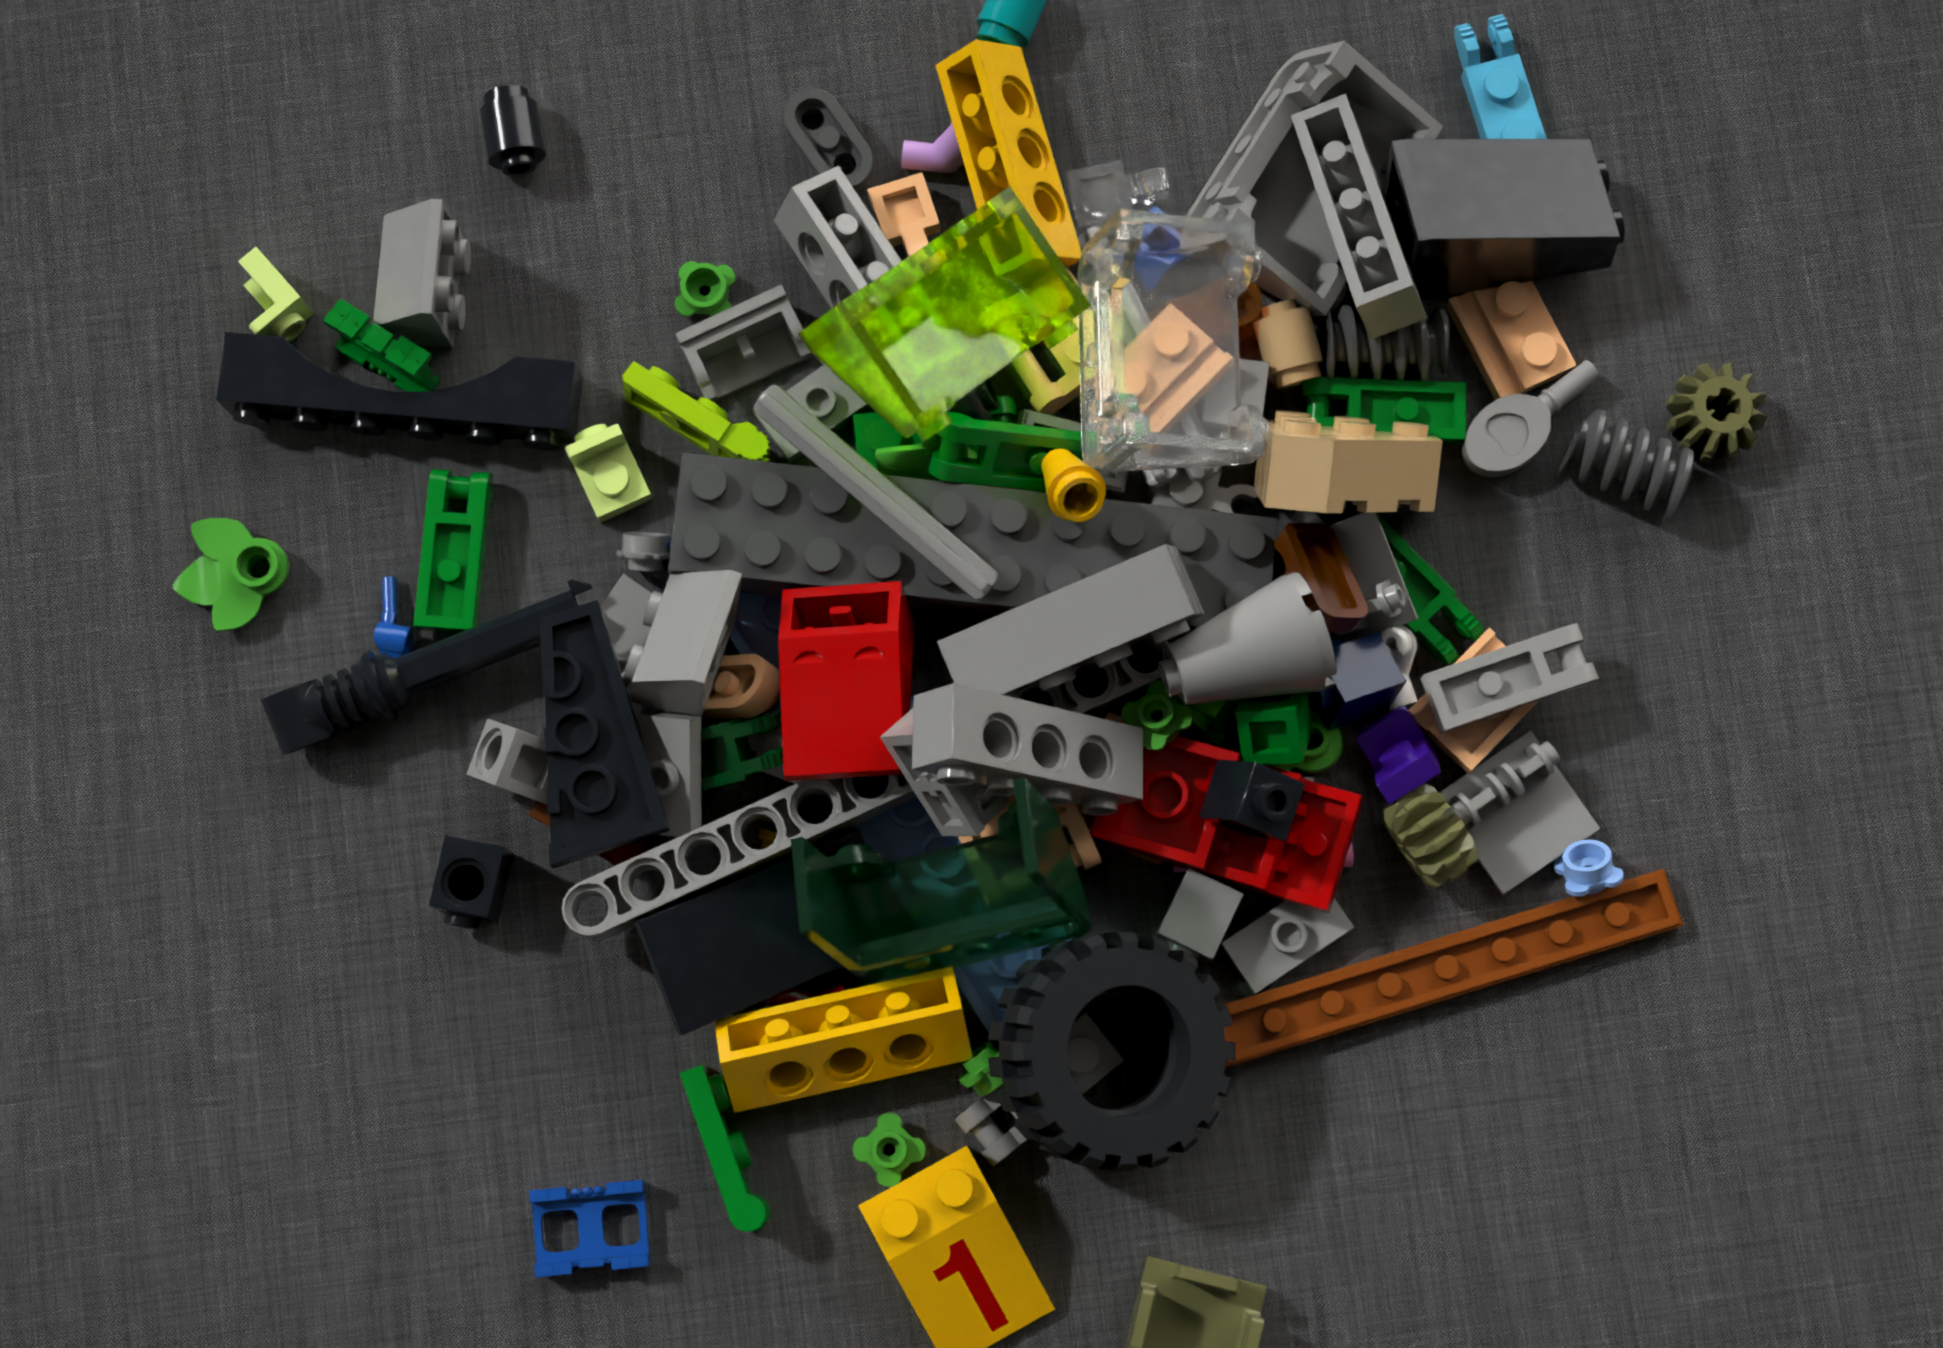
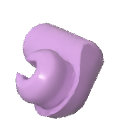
[901,121,964,173]

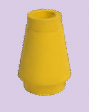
[1041,448,1106,522]

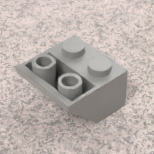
[373,199,471,348]

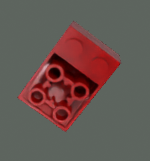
[778,581,915,781]

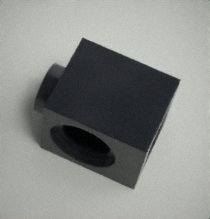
[1199,760,1305,842]
[429,835,514,930]

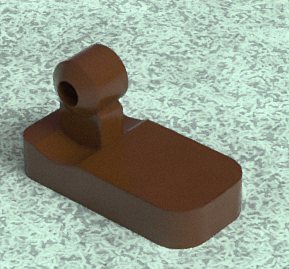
[1272,523,1368,633]

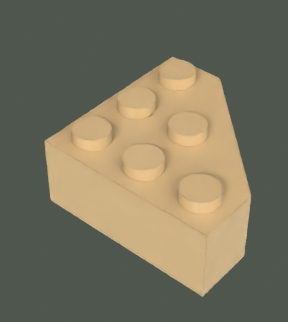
[1253,411,1443,513]

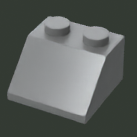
[624,570,742,719]

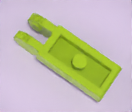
[622,361,770,462]

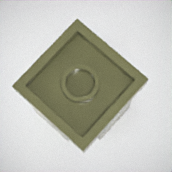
[1124,1255,1267,1348]

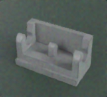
[675,284,812,402]
[880,708,1009,837]

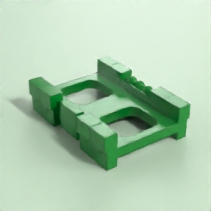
[323,298,440,392]

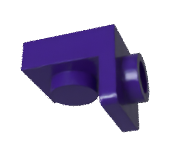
[1356,706,1441,804]

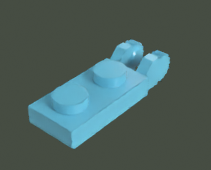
[1454,14,1547,139]

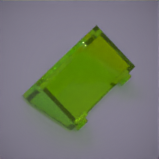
[798,186,1091,442]

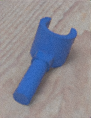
[374,576,413,658]

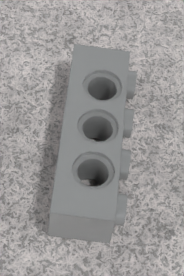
[1291,93,1427,340]
[774,166,965,409]
[912,683,1143,816]

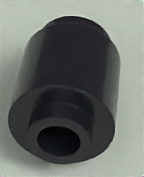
[480,85,546,176]

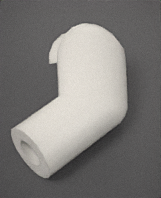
[1380,625,1418,712]

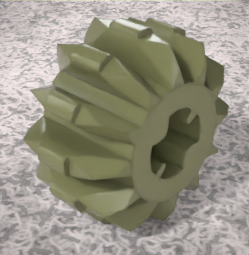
[1665,362,1768,462]
[1382,783,1478,888]

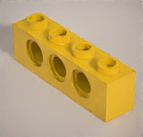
[935,39,1084,281]
[714,966,973,1113]

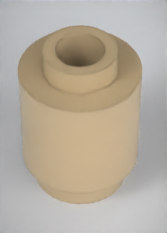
[1253,299,1324,389]

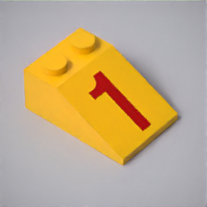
[858,1146,1055,1348]

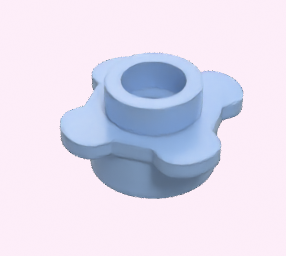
[1554,839,1624,897]

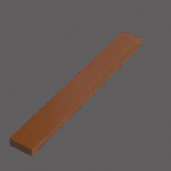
[1220,869,1684,1068]

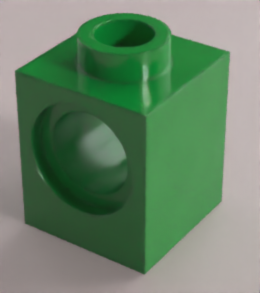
[1235,693,1312,764]

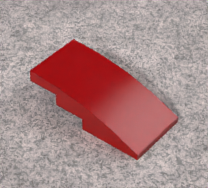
[1090,736,1364,914]

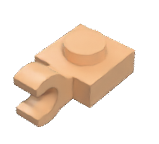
[867,172,941,284]

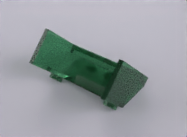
[791,777,1091,984]

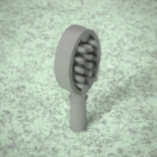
[1461,360,1600,477]

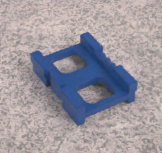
[529,1179,652,1277]

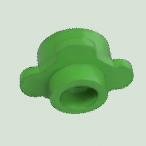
[674,261,736,318]
[1121,680,1194,751]
[958,1041,1003,1097]
[853,1113,926,1187]

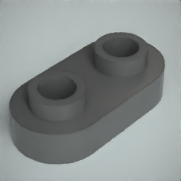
[784,88,874,193]

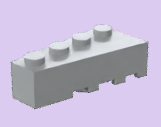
[937,544,1205,699]

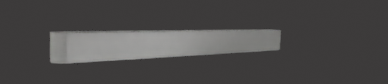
[561,636,1170,941]

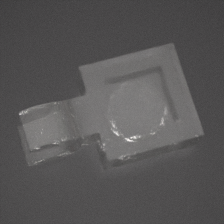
[1065,159,1170,233]

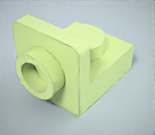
[238,247,314,342]
[565,424,653,523]

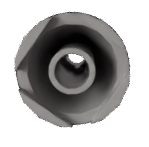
[1158,572,1337,705]

